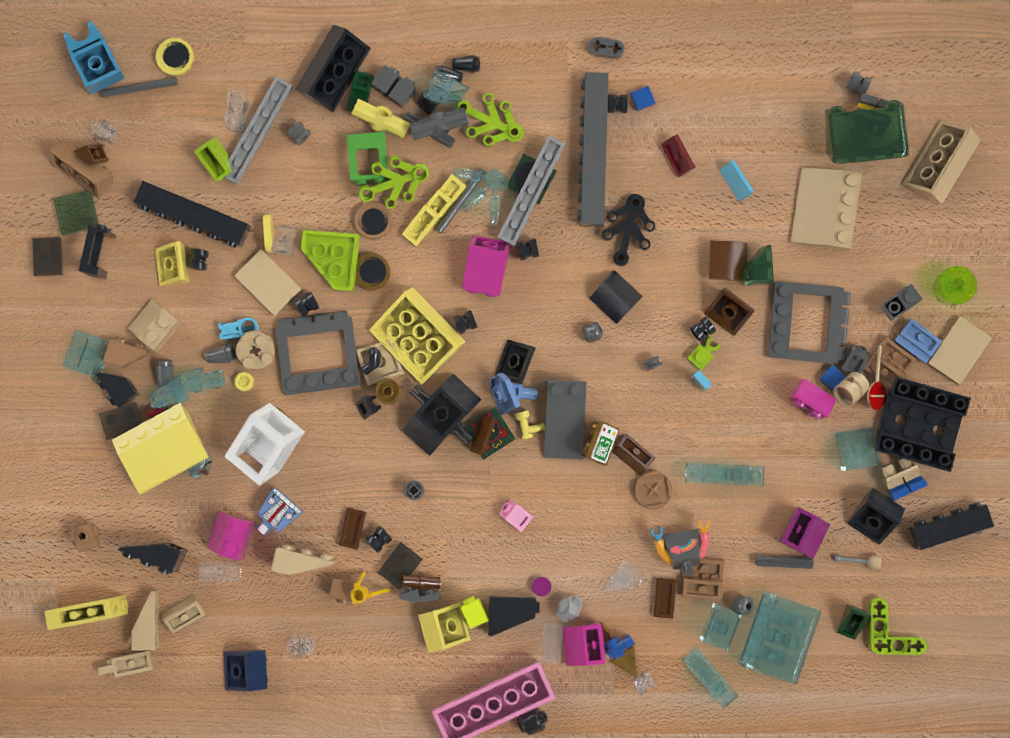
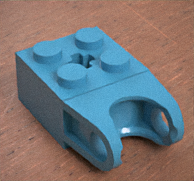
[63,21,125,95]

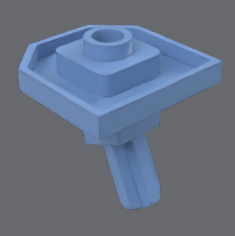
[490,372,538,416]

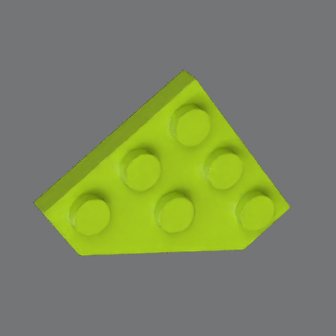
[301,230,360,292]

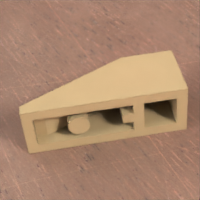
[129,590,159,651]

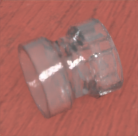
[631,669,657,696]

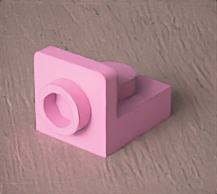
[499,500,533,532]

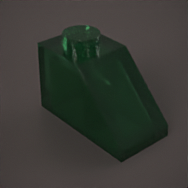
[742,245,774,286]

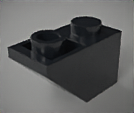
[96,373,140,407]

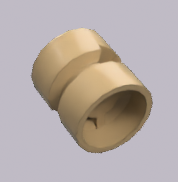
[833,372,869,407]

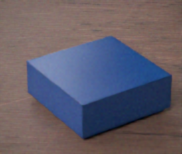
[631,86,656,111]
[819,365,846,391]

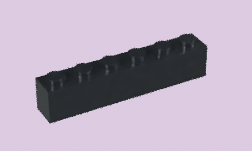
[134,181,251,248]

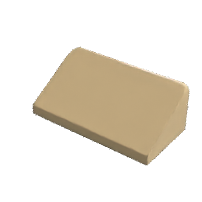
[161,595,206,634]

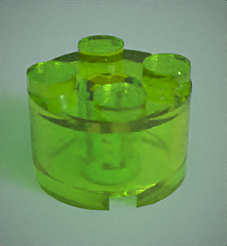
[933,266,977,307]

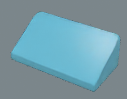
[720,160,754,201]

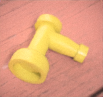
[514,410,545,440]

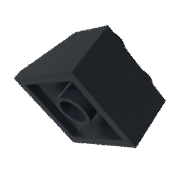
[847,488,905,545]

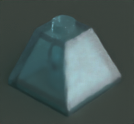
[835,427,880,471]

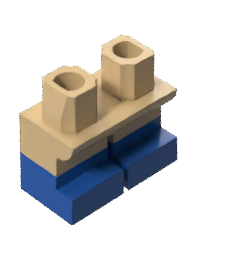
[881,459,928,501]

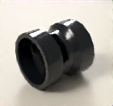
[608,94,628,114]
[517,238,539,261]
[187,249,209,271]
[294,291,320,317]
[453,310,478,334]
[690,316,716,343]
[365,526,392,553]

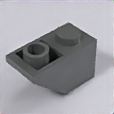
[880,284,923,321]

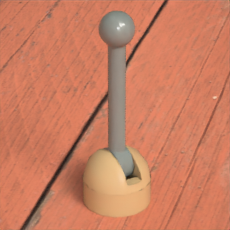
[834,554,882,571]

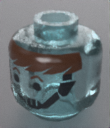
[186,452,213,479]

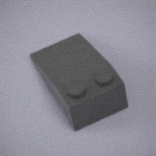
[544,380,586,459]

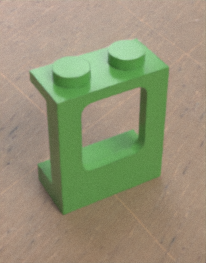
[347,132,390,186]

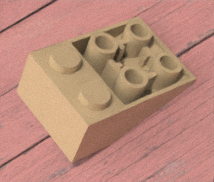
[271,544,337,575]

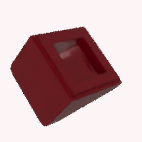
[146,400,168,418]

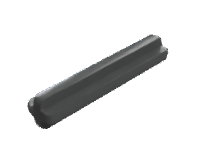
[404,112,455,148]
[756,556,814,569]

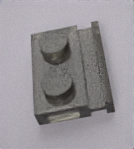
[32,237,63,277]
[99,402,142,440]
[377,542,423,589]

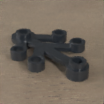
[602,194,655,267]

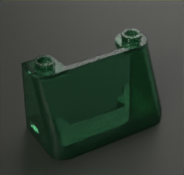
[825,100,909,164]

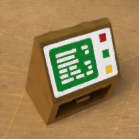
[582,421,620,466]

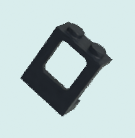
[78,224,116,279]

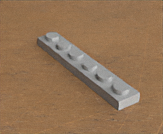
[224,77,293,185]
[497,135,565,246]

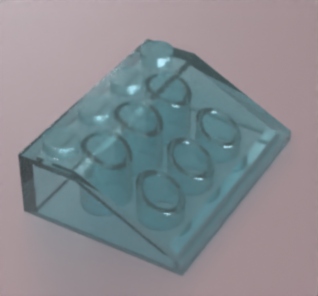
[739,591,821,684]

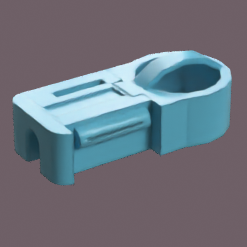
[218,318,259,340]

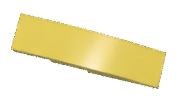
[402,174,467,246]

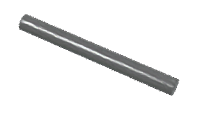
[101,78,178,97]
[436,168,486,234]

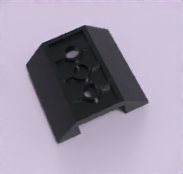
[875,377,971,472]

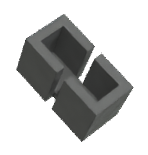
[371,65,416,109]

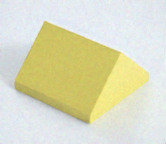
[155,241,189,286]

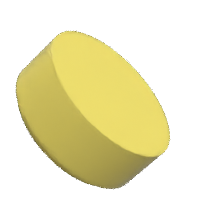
[234,372,254,392]

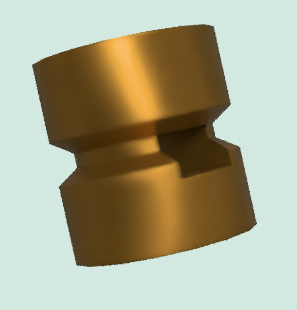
[375,379,402,405]

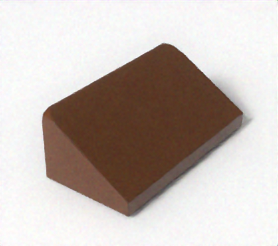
[74,144,108,165]
[470,415,496,456]
[612,433,655,475]

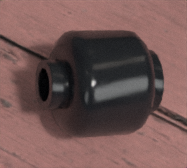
[517,707,548,735]

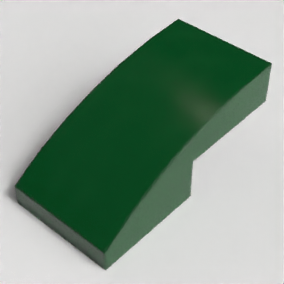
[346,70,375,112]

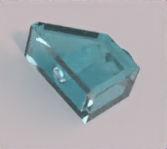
[423,70,469,105]

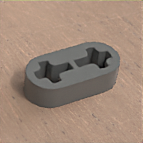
[588,37,624,59]

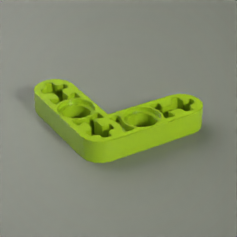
[869,597,927,655]

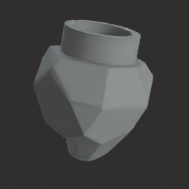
[555,596,583,623]

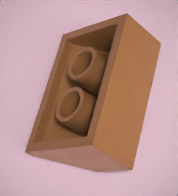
[50,142,113,199]

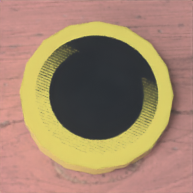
[156,38,194,76]

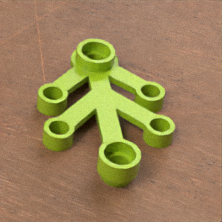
[456,93,524,147]
[358,155,430,209]

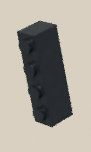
[909,502,994,550]

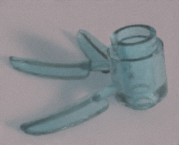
[454,169,508,226]

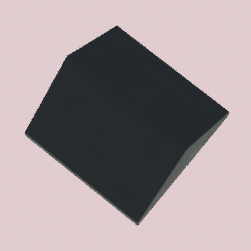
[589,271,643,324]
[494,339,535,384]

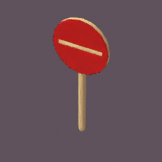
[867,345,886,410]

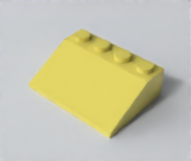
[369,288,466,385]
[112,403,209,495]

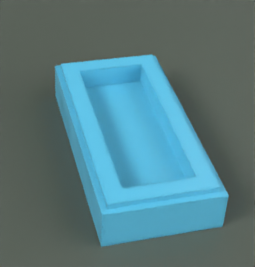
[690,371,712,392]

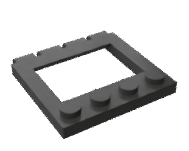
[768,281,851,364]
[276,311,361,396]

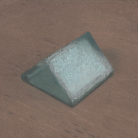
[63,330,109,378]
[700,603,741,650]

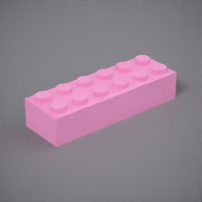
[432,660,555,738]

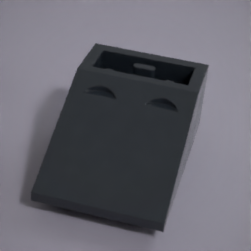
[118,543,188,575]

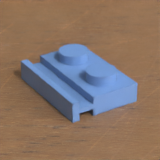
[894,318,942,364]

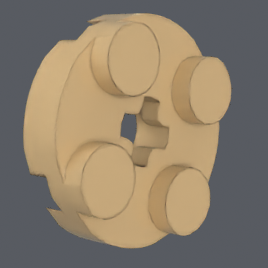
[236,330,275,369]

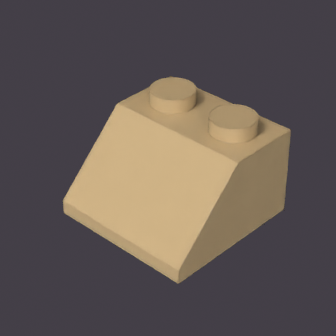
[128,299,182,352]

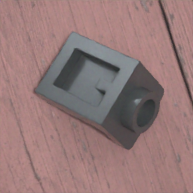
[841,344,870,374]

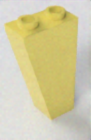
[44,595,128,630]

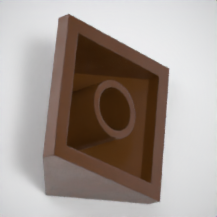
[704,287,755,336]

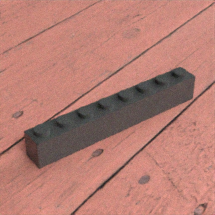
[577,72,608,227]

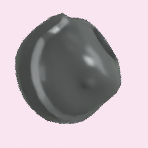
[582,322,603,343]
[732,595,754,615]

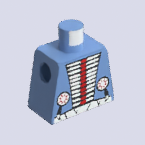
[257,488,304,536]

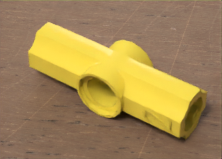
[351,99,410,138]

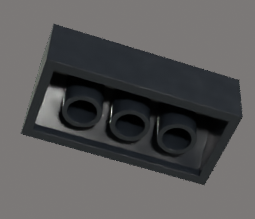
[295,25,371,112]

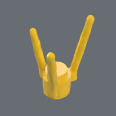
[350,571,391,605]

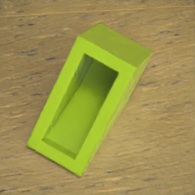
[194,137,232,183]

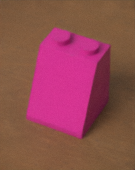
[462,235,510,297]
[207,511,256,560]

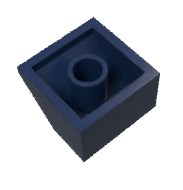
[223,649,268,692]

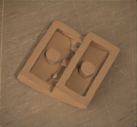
[864,336,917,388]
[682,557,724,601]

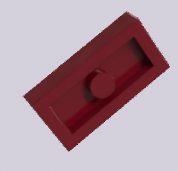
[661,134,696,178]

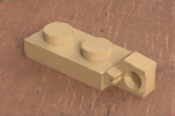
[98,650,154,678]

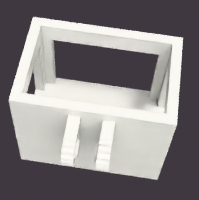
[224,403,305,486]

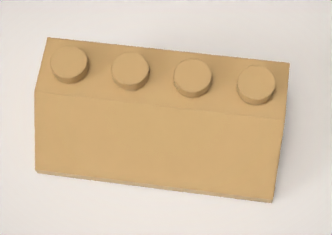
[903,120,981,204]

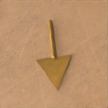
[601,623,638,678]

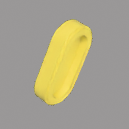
[263,214,274,253]

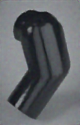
[361,347,381,375]

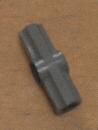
[409,108,469,141]

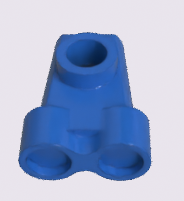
[604,634,635,660]

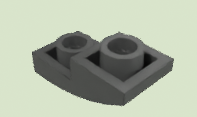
[399,587,441,602]

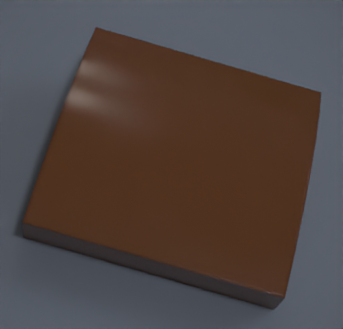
[709,240,747,281]

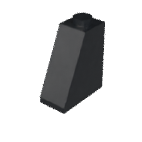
[488,596,540,636]

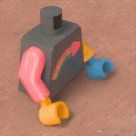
[650,519,710,576]

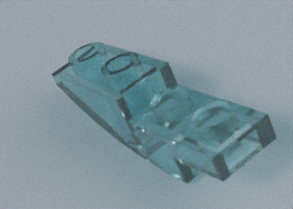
[149,367,226,408]
[685,463,764,486]

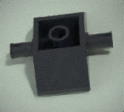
[402,374,482,456]

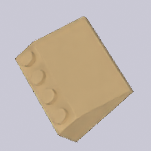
[790,168,862,252]

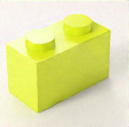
[461,596,489,629]

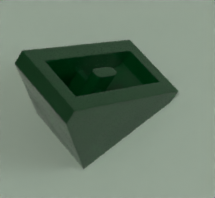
[837,605,870,640]

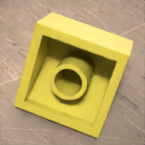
[418,603,471,653]

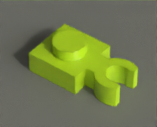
[686,336,721,371]

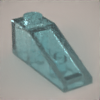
[683,648,738,708]

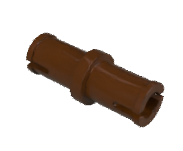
[400,574,441,589]

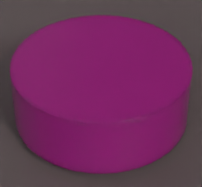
[532,577,551,596]

